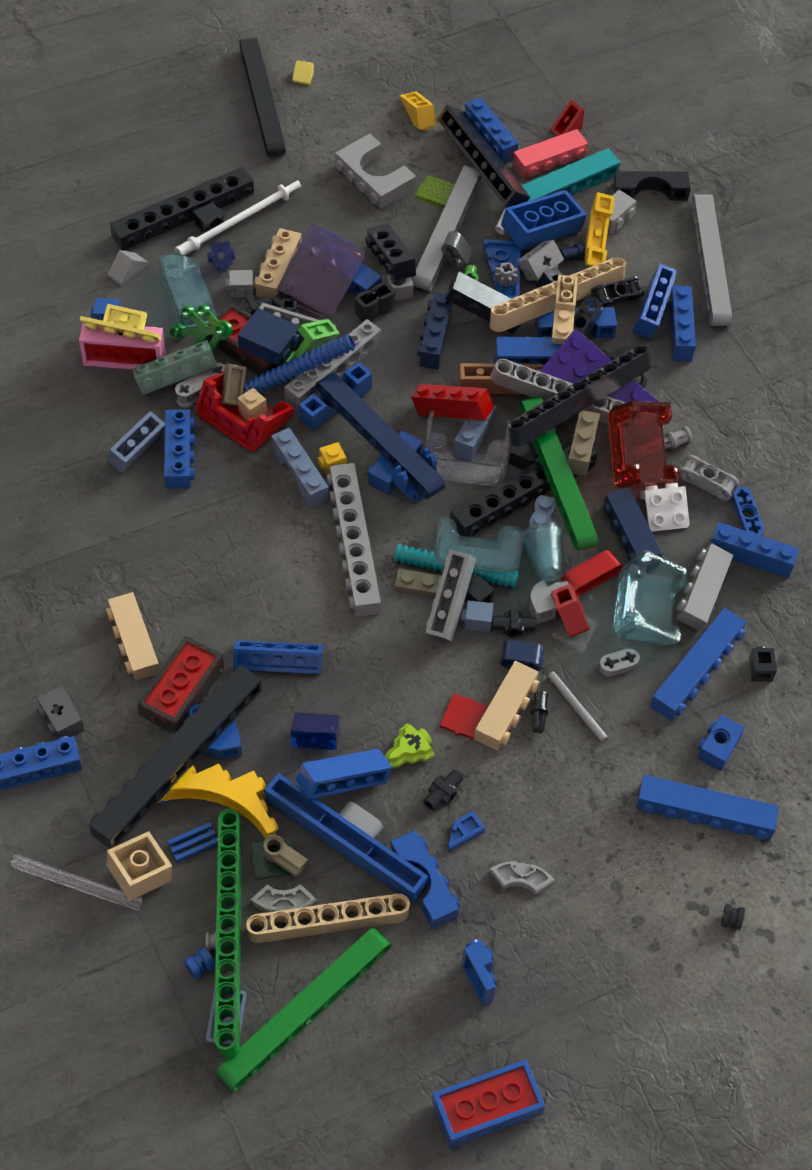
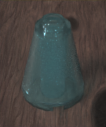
[522,522,564,582]

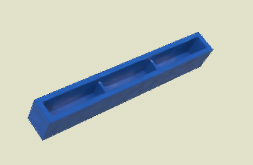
[264,773,428,904]

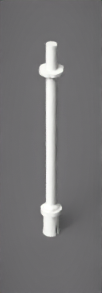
[175,180,301,258]

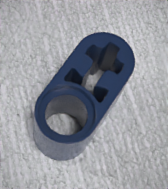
[500,640,544,671]

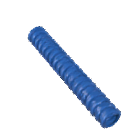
[244,334,355,393]

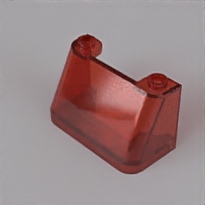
[608,401,680,488]

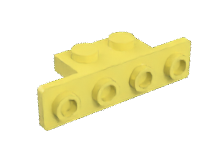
[80,304,161,343]

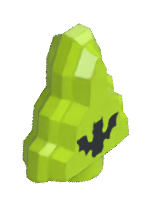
[385,723,435,768]

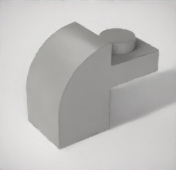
[529,580,568,624]

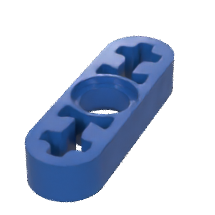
[732,487,764,536]

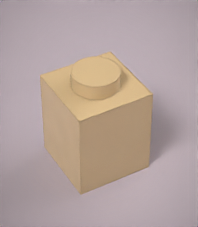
[237,388,267,420]

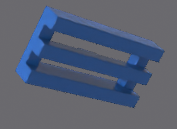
[167,822,218,863]

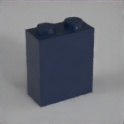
[238,308,302,366]

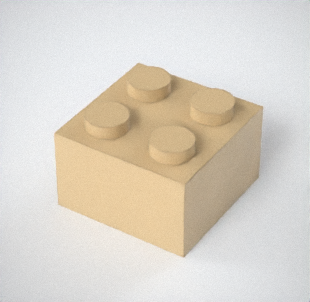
[107,831,172,901]

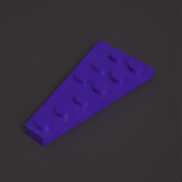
[540,328,666,415]

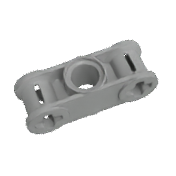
[175,363,225,408]
[677,455,739,501]

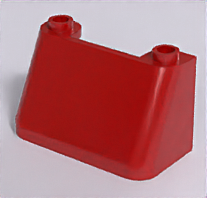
[196,371,295,451]

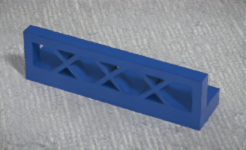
[233,640,323,674]

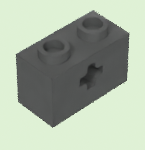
[36,686,84,739]

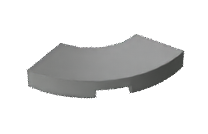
[489,861,555,895]
[250,884,317,913]

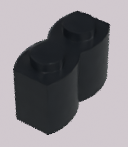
[355,282,395,322]

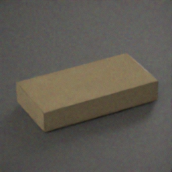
[221,363,247,407]

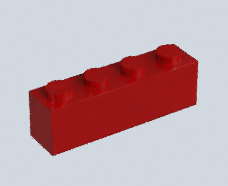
[411,384,494,421]

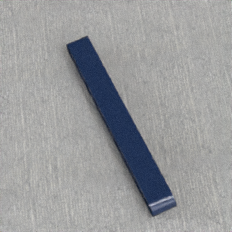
[315,372,445,499]

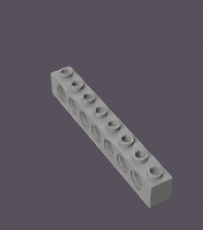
[326,463,381,617]

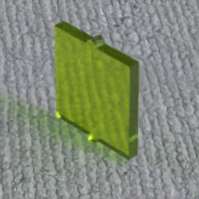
[415,175,455,208]

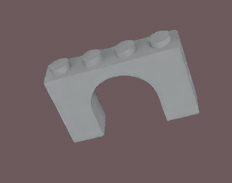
[335,134,416,209]

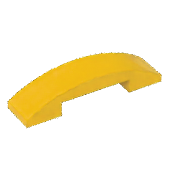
[585,192,615,267]

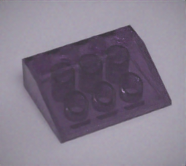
[276,224,367,320]

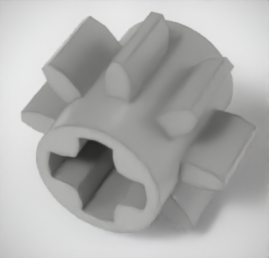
[494,263,518,287]

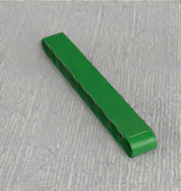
[520,397,598,551]
[216,928,391,1092]

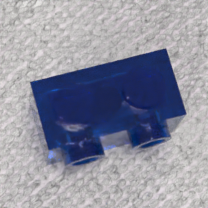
[291,712,340,750]

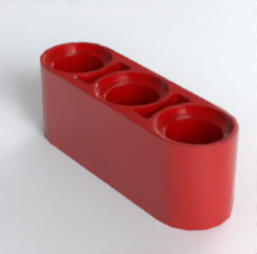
[561,550,623,596]

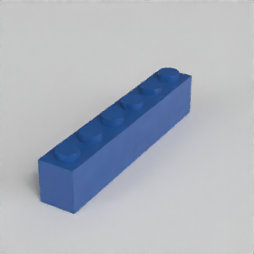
[650,608,746,721]
[636,775,779,840]

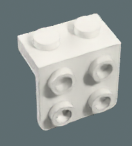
[639,483,690,531]

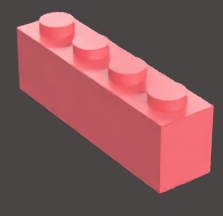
[512,129,588,179]

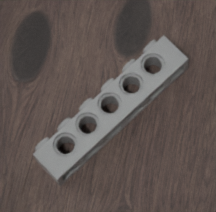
[284,319,381,412]

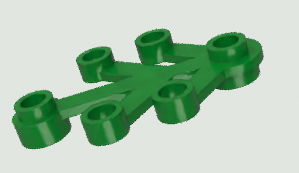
[168,304,233,355]

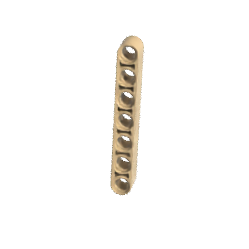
[246,894,410,943]

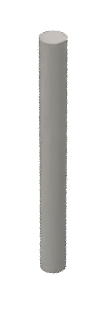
[547,671,608,742]

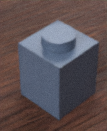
[461,601,493,633]

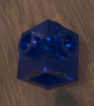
[207,241,235,270]

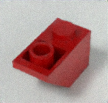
[551,583,590,638]

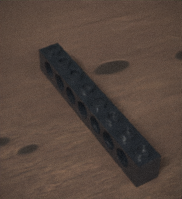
[110,167,254,251]
[449,442,598,539]

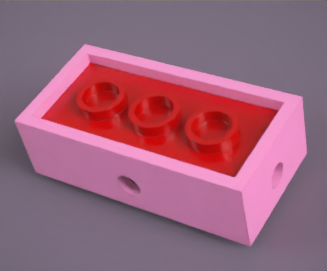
[79,324,166,369]

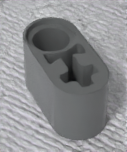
[441,231,473,271]

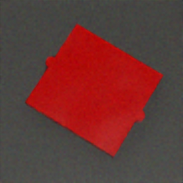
[440,694,488,740]

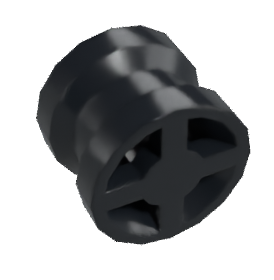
[721,903,745,931]

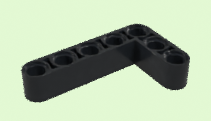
[573,296,647,388]

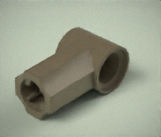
[263,835,308,877]

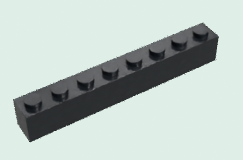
[437,104,531,207]

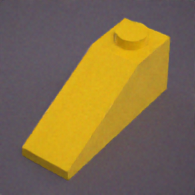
[400,91,436,131]

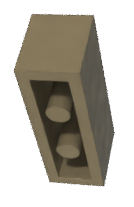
[568,410,600,477]

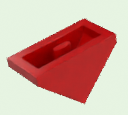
[550,100,585,136]

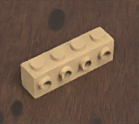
[253,228,301,300]

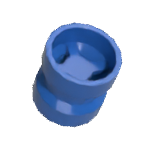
[183,947,216,980]

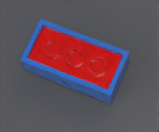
[432,1059,545,1149]

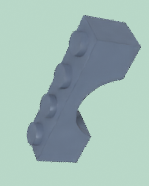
[271,428,329,509]

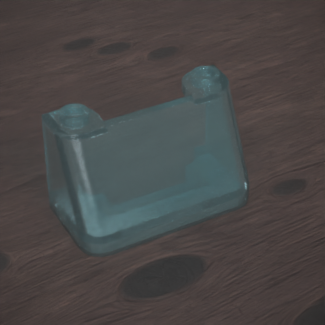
[434,516,524,573]
[613,550,687,647]

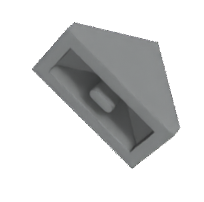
[108,250,149,286]

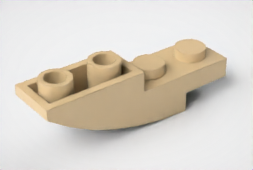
[551,275,578,344]

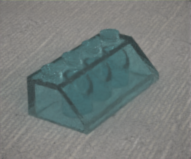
[159,252,219,327]

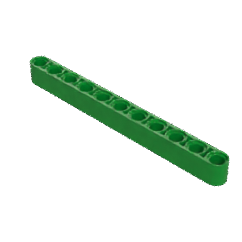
[214,809,242,1059]

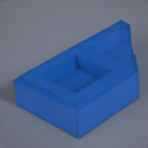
[448,811,486,852]

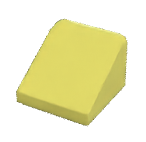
[292,61,314,85]

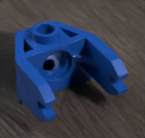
[392,447,437,504]

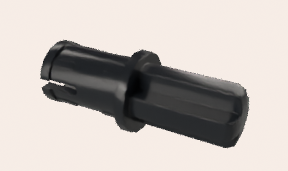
[531,691,549,734]

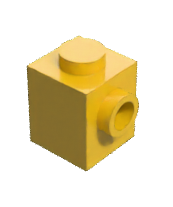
[317,442,346,474]

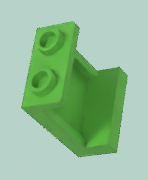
[283,319,340,364]

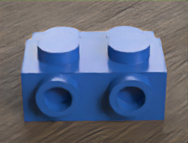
[461,939,497,1007]

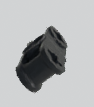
[590,276,645,307]

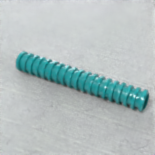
[394,544,519,589]

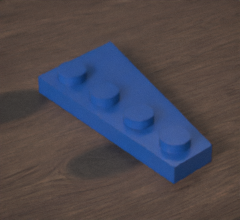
[483,239,520,299]

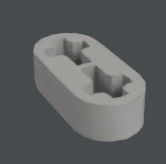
[599,649,640,677]

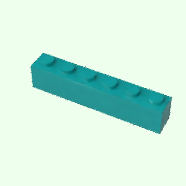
[522,148,621,201]

